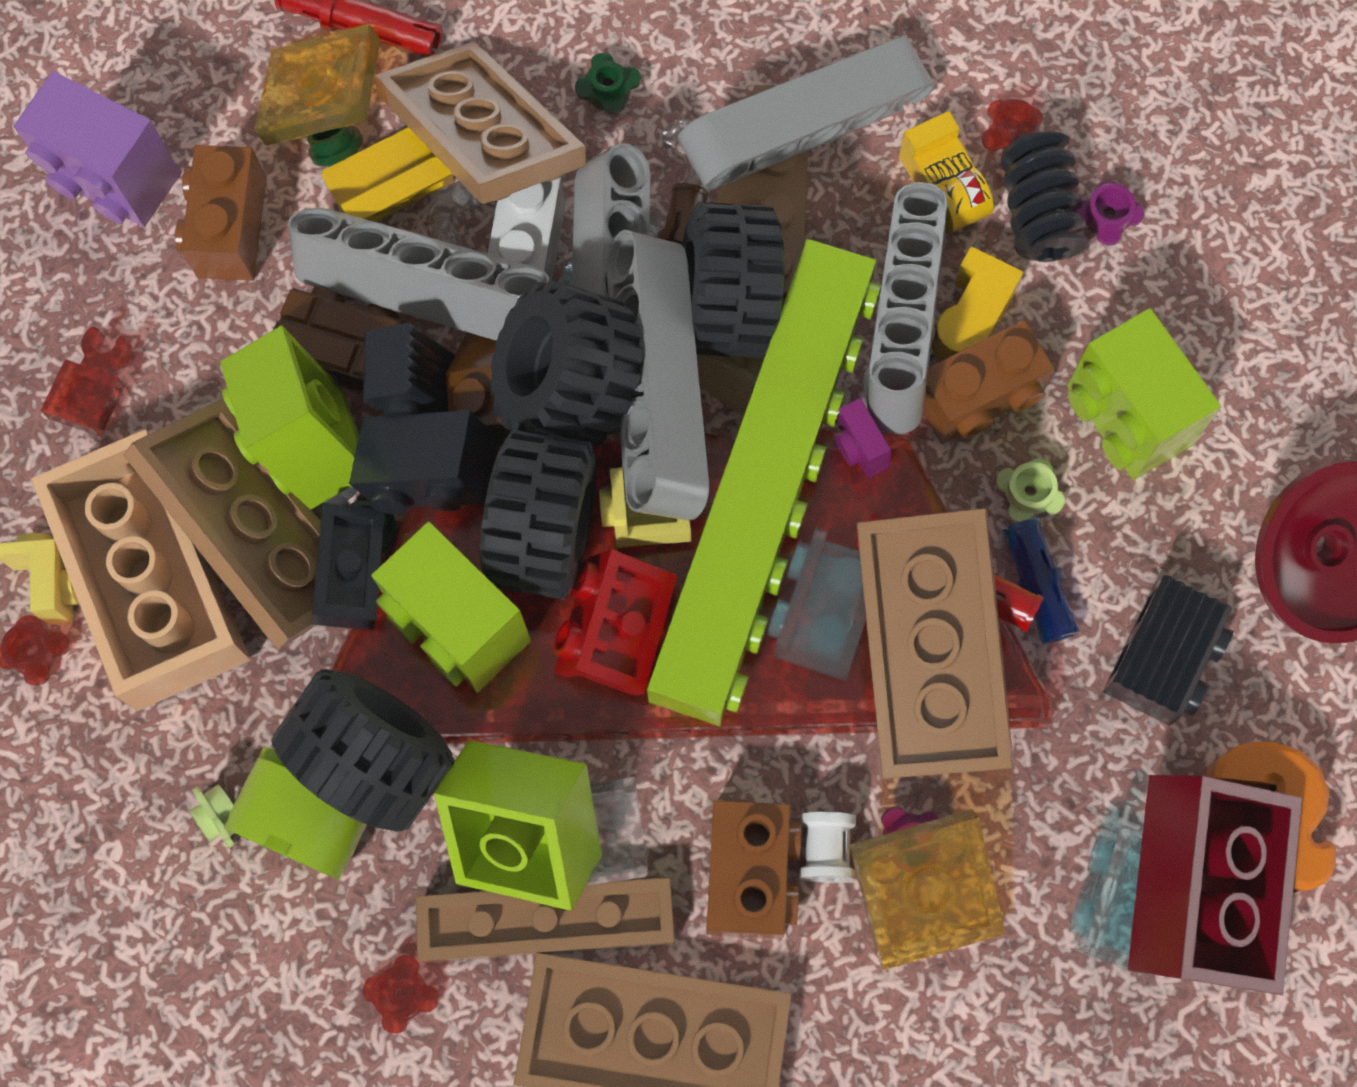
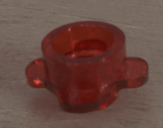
[981,99,1043,152]
[0,615,70,686]
[362,955,439,1034]

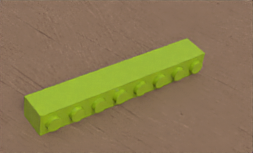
[647,239,882,726]

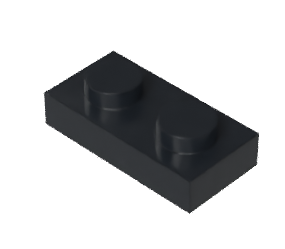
[311,503,385,631]

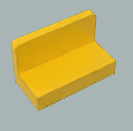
[322,127,454,222]

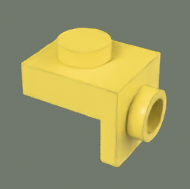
[599,467,691,548]
[0,533,79,625]

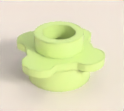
[996,458,1065,524]
[189,784,235,849]

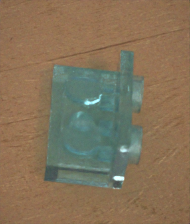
[767,528,866,681]
[1069,824,1153,977]

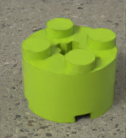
[224,746,367,880]

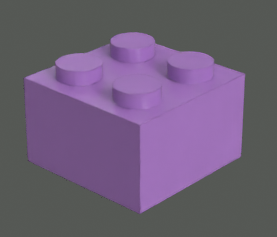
[13,71,181,228]

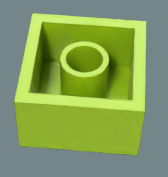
[1067,308,1222,481]
[220,325,359,510]
[371,521,531,693]
[434,740,602,911]

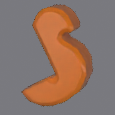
[1203,742,1337,895]

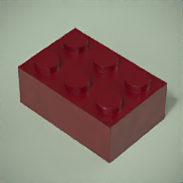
[1127,775,1302,996]

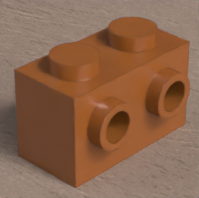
[175,145,267,281]
[923,320,1055,444]
[706,800,801,940]

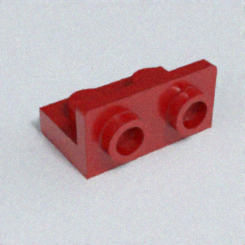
[553,549,678,696]

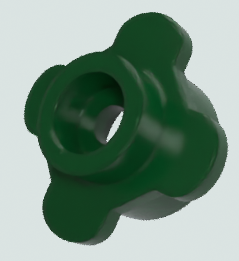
[575,53,641,114]

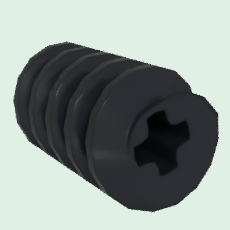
[1000,131,1090,262]

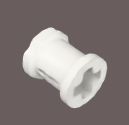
[799,812,856,883]

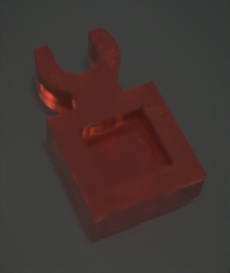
[40,326,133,437]

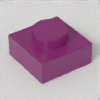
[834,398,891,478]

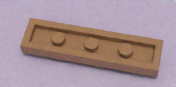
[416,877,675,963]

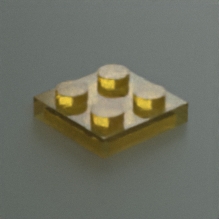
[254,23,380,146]
[850,809,1006,970]

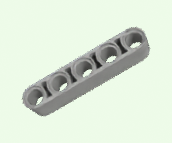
[677,36,936,190]
[572,143,650,436]
[867,182,947,435]
[288,208,549,341]
[606,230,709,521]

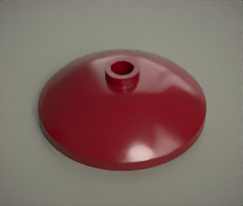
[1255,460,1357,643]

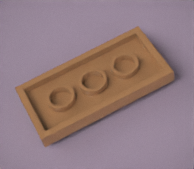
[374,41,587,205]
[123,399,320,650]
[857,508,1014,779]
[513,953,791,1087]

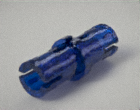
[1002,518,1080,645]

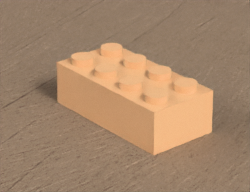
[31,429,251,711]

